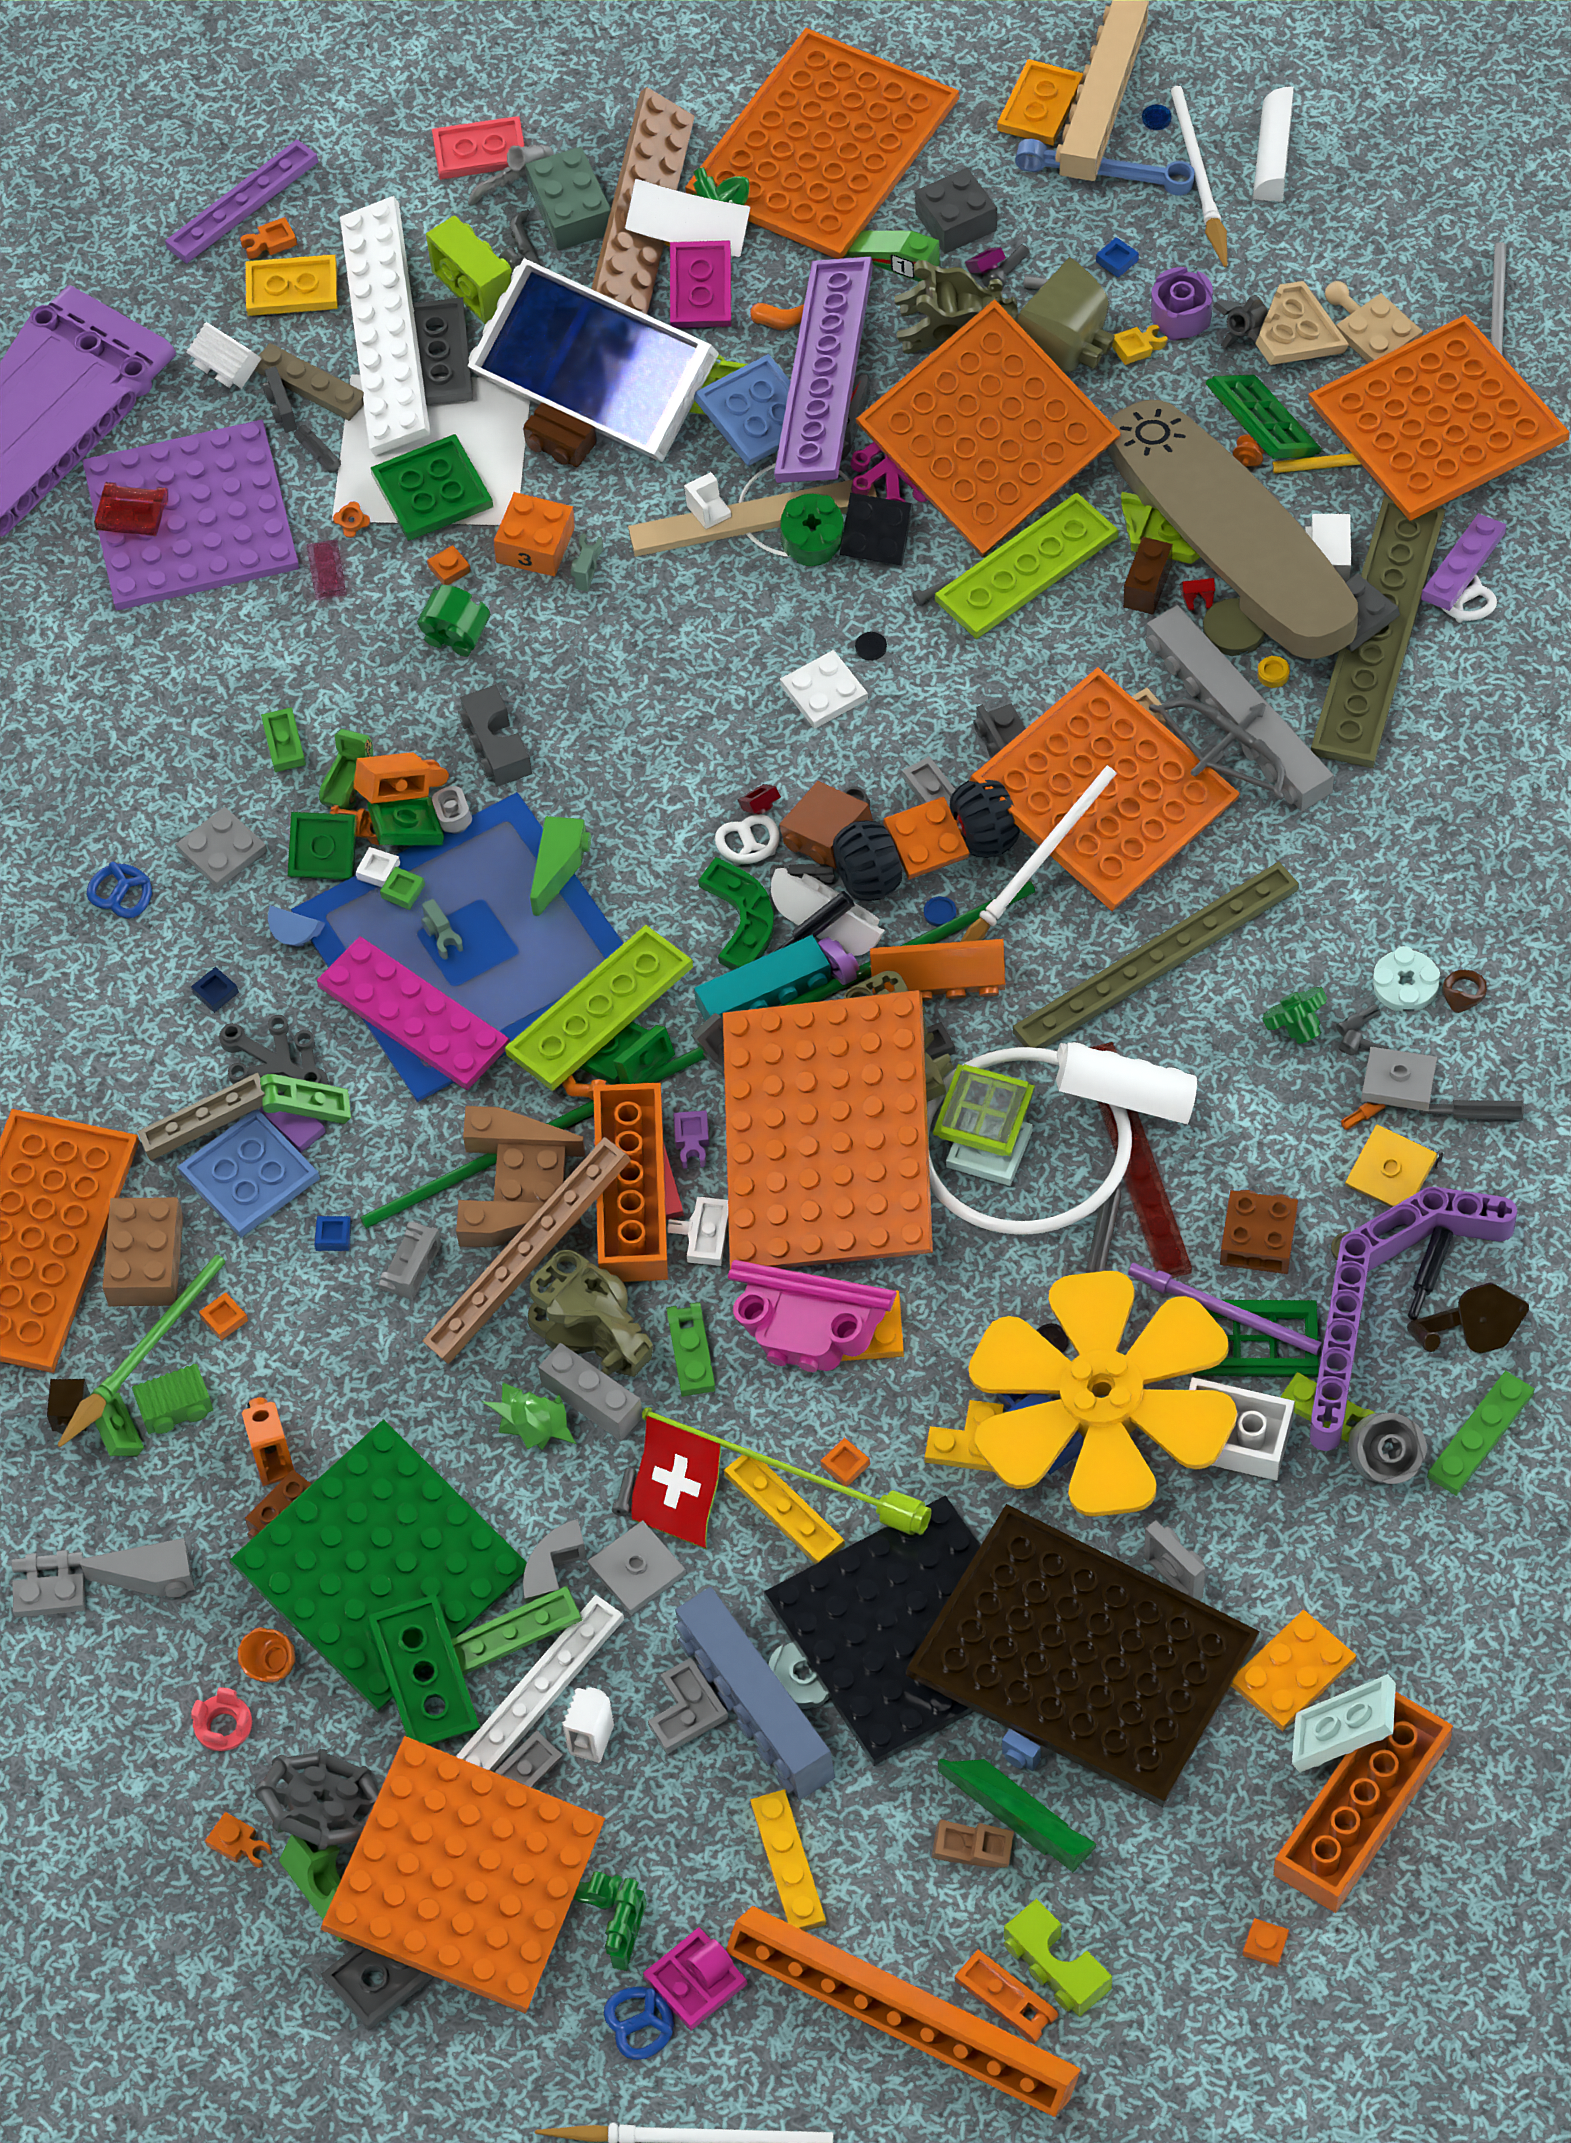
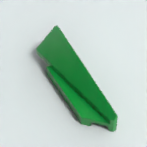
[937,1759,1097,1873]

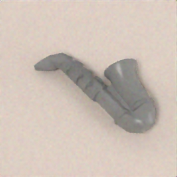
[468,145,554,206]

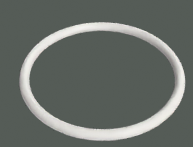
[927,1047,1132,1235]

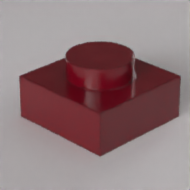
[737,784,781,814]

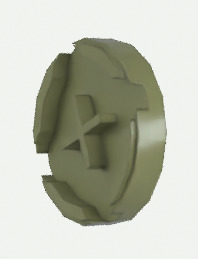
[1203,598,1266,656]

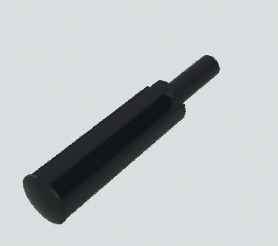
[774,891,855,952]
[1408,1226,1453,1320]

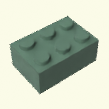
[525,146,611,251]

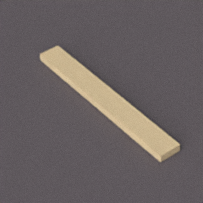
[628,480,877,557]

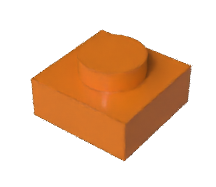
[427,545,471,585]
[199,1292,248,1341]
[820,1437,870,1487]
[1242,1918,1289,1967]

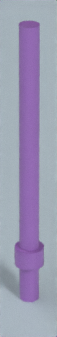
[1128,1263,1322,1356]

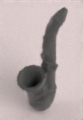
[498,209,546,292]

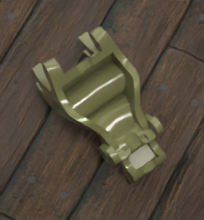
[894,260,1018,354]

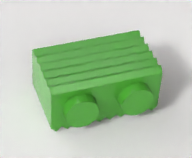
[132,1364,214,1434]

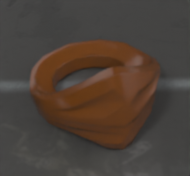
[1442,970,1487,1013]

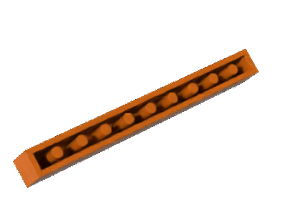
[726,1905,1081,2117]

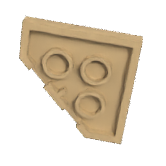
[1255,281,1349,365]

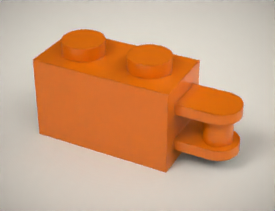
[353,752,449,804]

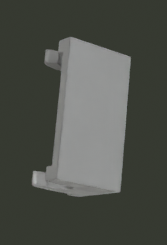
[378,1222,442,1300]

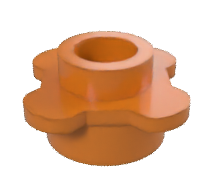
[333,501,370,538]

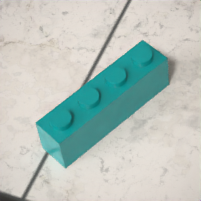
[694,935,831,1021]

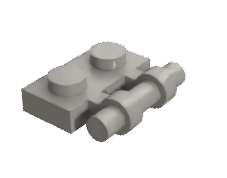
[12,1550,85,1618]

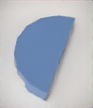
[268,905,325,947]

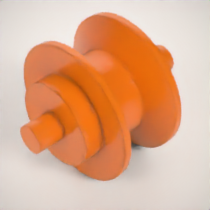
[1233,434,1266,467]

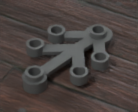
[219,1015,329,1095]

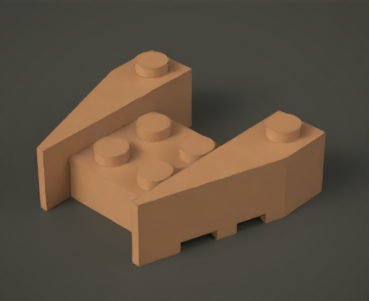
[456,1106,585,1247]

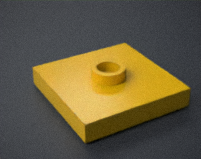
[1345,1124,1438,1208]

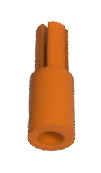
[1341,1102,1386,1130]

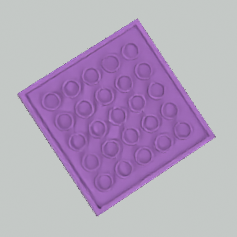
[82,419,299,611]

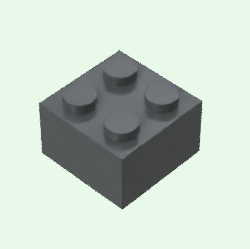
[915,167,997,254]

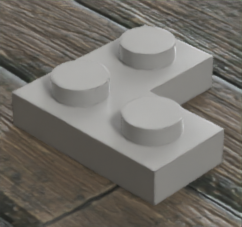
[648,1658,728,1754]

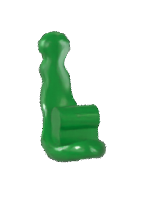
[573,1871,623,1910]

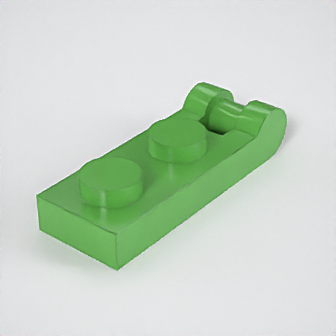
[260,1074,351,1124]
[666,1302,716,1397]

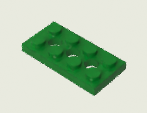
[368,1594,480,1746]

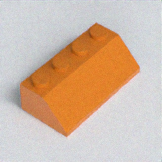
[870,939,1006,1001]

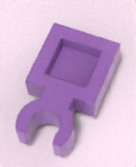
[673,1110,709,1169]

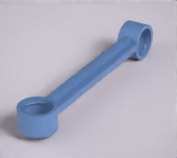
[1015,139,1195,196]

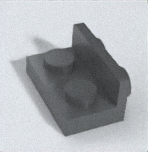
[973,703,1026,758]

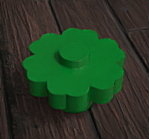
[1262,987,1328,1044]

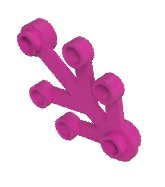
[850,442,928,502]

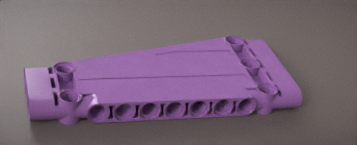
[0,285,176,537]

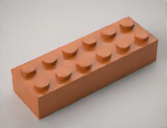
[593,1083,668,1282]
[1273,1691,1453,1913]

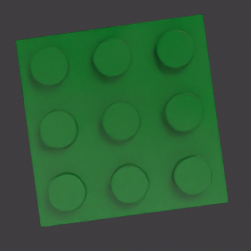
[370,434,493,541]

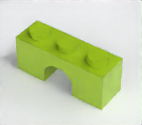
[1003,1898,1112,2017]

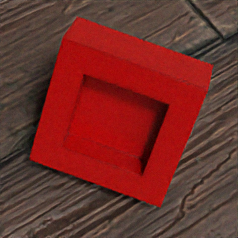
[1180,578,1215,611]

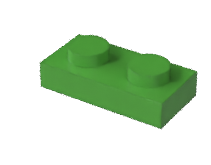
[261,707,306,772]
[88,1392,144,1456]

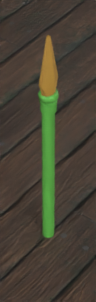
[58,1255,225,1447]

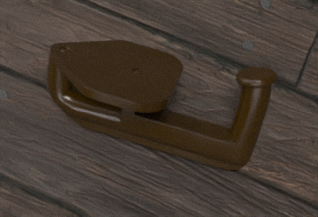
[1407,1283,1529,1353]

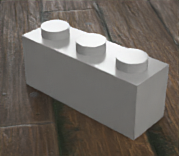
[538,1343,642,1441]

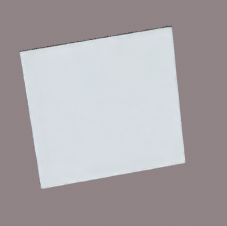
[332,375,533,526]

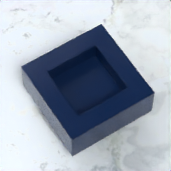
[191,966,239,1013]

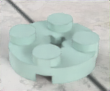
[1373,946,1440,1012]
[768,1643,829,1709]

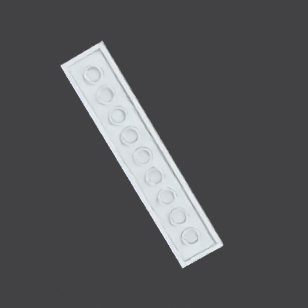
[340,196,430,455]

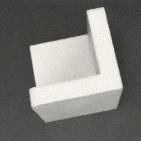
[684,472,731,530]

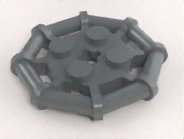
[255,1749,380,1850]

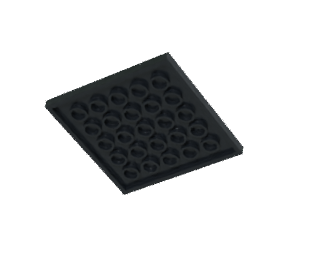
[764,1495,980,1766]

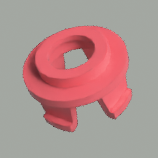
[191,1687,252,1751]

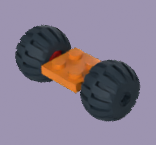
[833,780,1020,901]

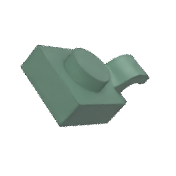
[571,534,603,591]
[421,899,463,959]

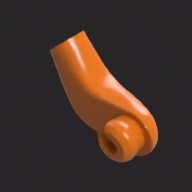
[750,303,804,331]

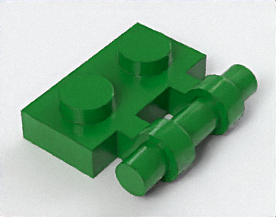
[604,1878,647,1971]

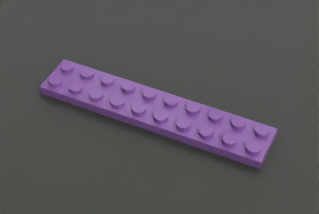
[774,256,873,483]

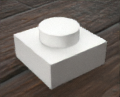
[356,847,400,887]

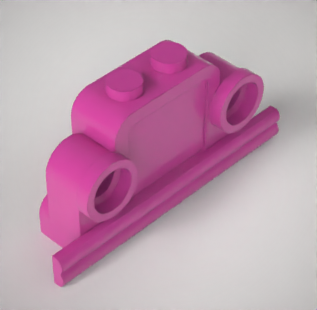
[728,1260,897,1372]

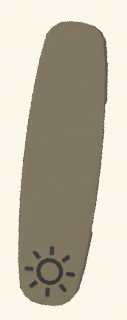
[1108,400,1358,659]

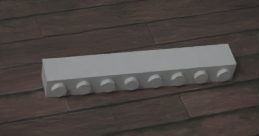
[1145,605,1334,812]

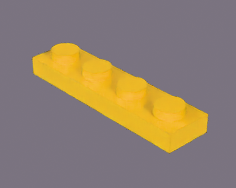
[724,1448,845,1564]
[750,1789,826,1931]

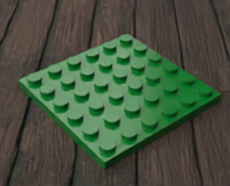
[230,1419,527,1713]

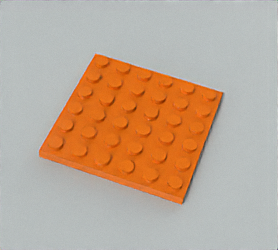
[856,299,1121,557]
[1308,314,1570,521]
[969,667,1240,912]
[320,1736,605,2014]

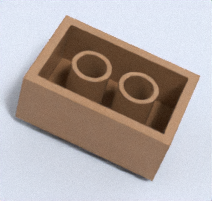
[102,1197,184,1307]

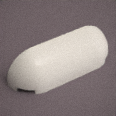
[771,868,885,956]

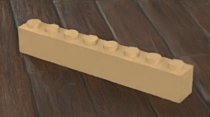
[1055,0,1149,181]

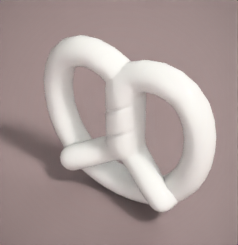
[1442,575,1497,623]
[715,814,780,866]

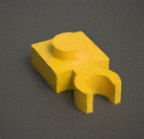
[1112,325,1168,365]

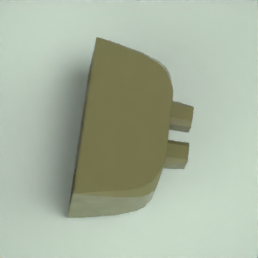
[1017,257,1115,374]

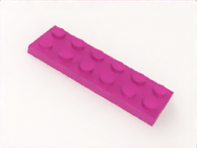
[317,936,510,1090]

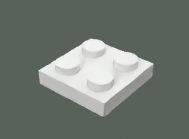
[780,650,868,729]

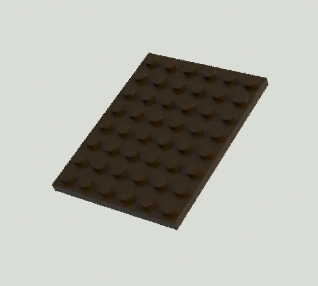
[906,1504,1260,1807]

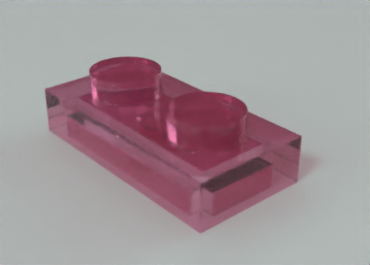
[306,539,347,600]

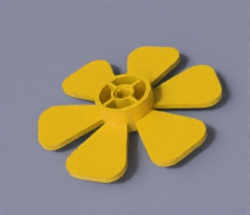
[968,1271,1237,1517]

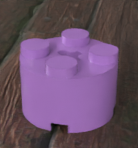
[1151,267,1213,341]

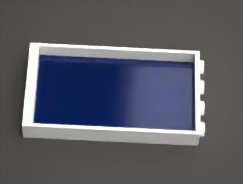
[467,258,719,462]

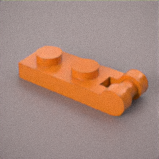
[955,1949,1059,2044]

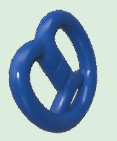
[86,862,152,918]
[604,1986,674,2060]

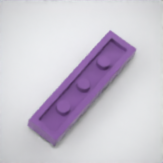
[1421,513,1507,611]

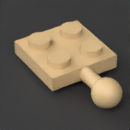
[1325,281,1423,363]

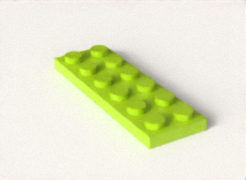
[935,492,1119,640]
[505,924,693,1091]

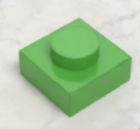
[380,867,425,910]

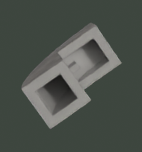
[523,1519,587,1604]

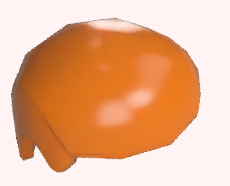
[238,1627,296,1683]

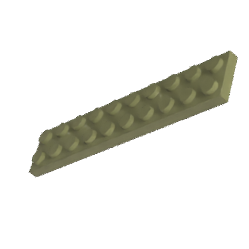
[1311,496,1446,768]

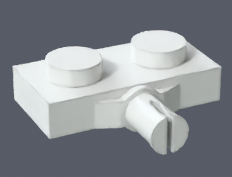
[668,1197,729,1266]

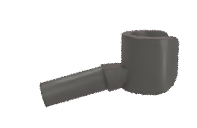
[1339,1030,1389,1055]

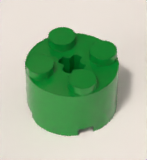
[780,493,843,566]
[417,585,491,657]

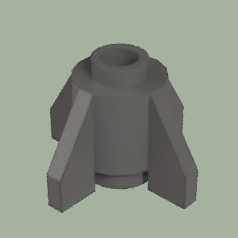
[1213,294,1268,349]

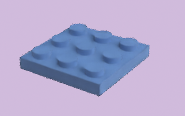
[693,354,791,466]
[177,1109,320,1238]

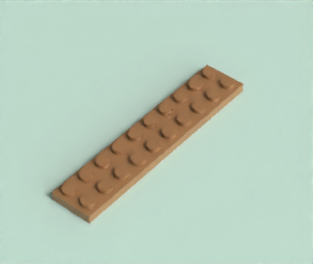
[585,87,695,350]

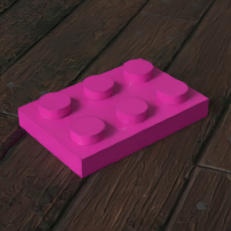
[670,240,731,328]

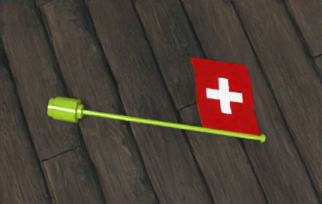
[631,1407,932,1550]

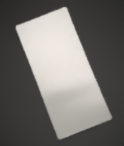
[625,179,750,257]

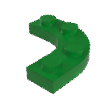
[698,857,774,970]

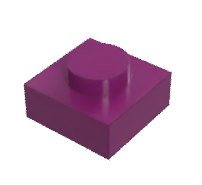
[965,247,1006,275]

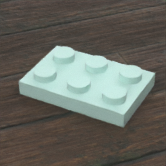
[1292,1674,1396,1772]

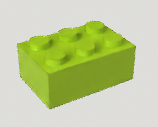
[426,215,512,324]

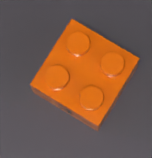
[494,492,575,577]

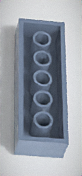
[674,1587,835,1801]

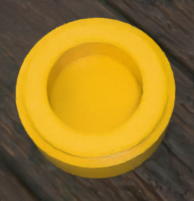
[1257,656,1290,688]

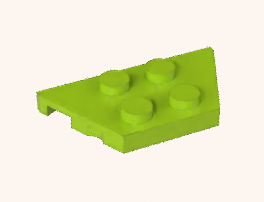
[1121,492,1200,564]

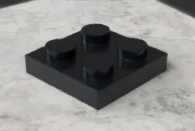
[839,493,913,566]

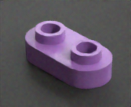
[817,937,859,985]

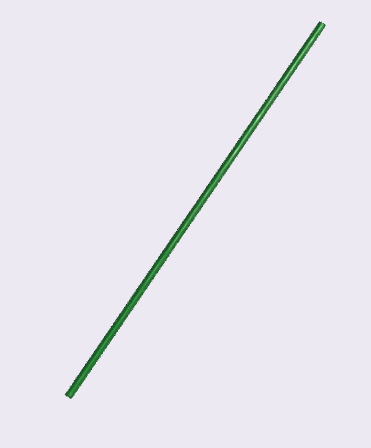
[360,881,1036,1229]

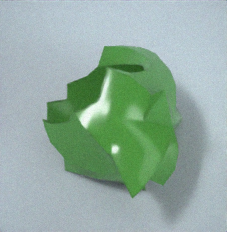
[481,1382,577,1450]

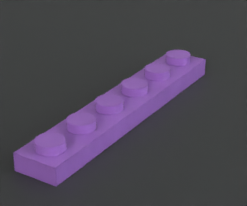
[165,139,318,264]

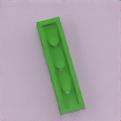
[1427,1370,1535,1496]
[451,1586,583,1676]

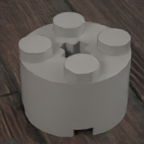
[1348,1412,1427,1484]

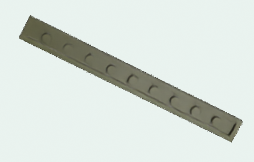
[1013,861,1299,1049]

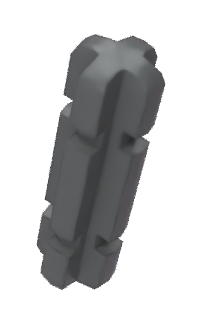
[294,425,341,473]
[770,864,834,883]

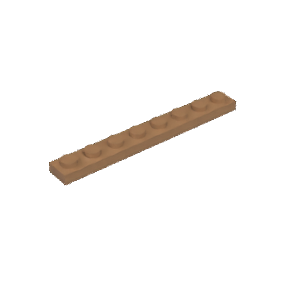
[422,1137,631,1364]

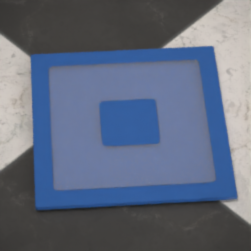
[291,792,624,1102]

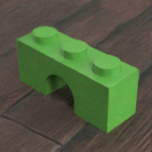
[279,1834,345,1942]

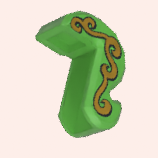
[319,729,373,810]

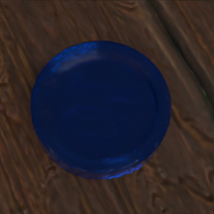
[1142,104,1172,130]

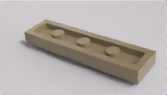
[254,343,364,421]
[137,1072,265,1161]

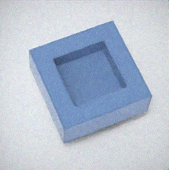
[1002,1729,1041,1771]

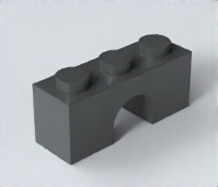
[458,684,532,787]

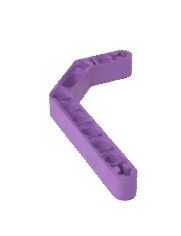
[1310,1187,1517,1451]

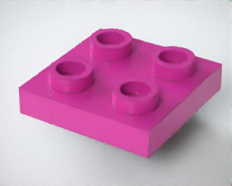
[643,1927,747,2031]

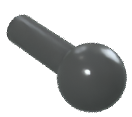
[982,244,1030,287]

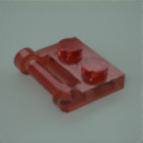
[94,482,168,536]

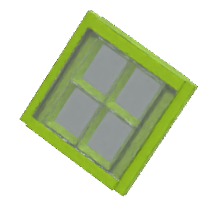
[933,1064,1035,1157]

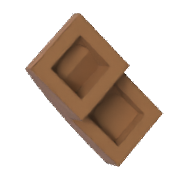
[931,1819,1014,1868]

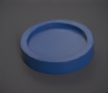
[924,896,956,927]

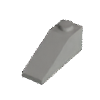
[80,1538,195,1598]

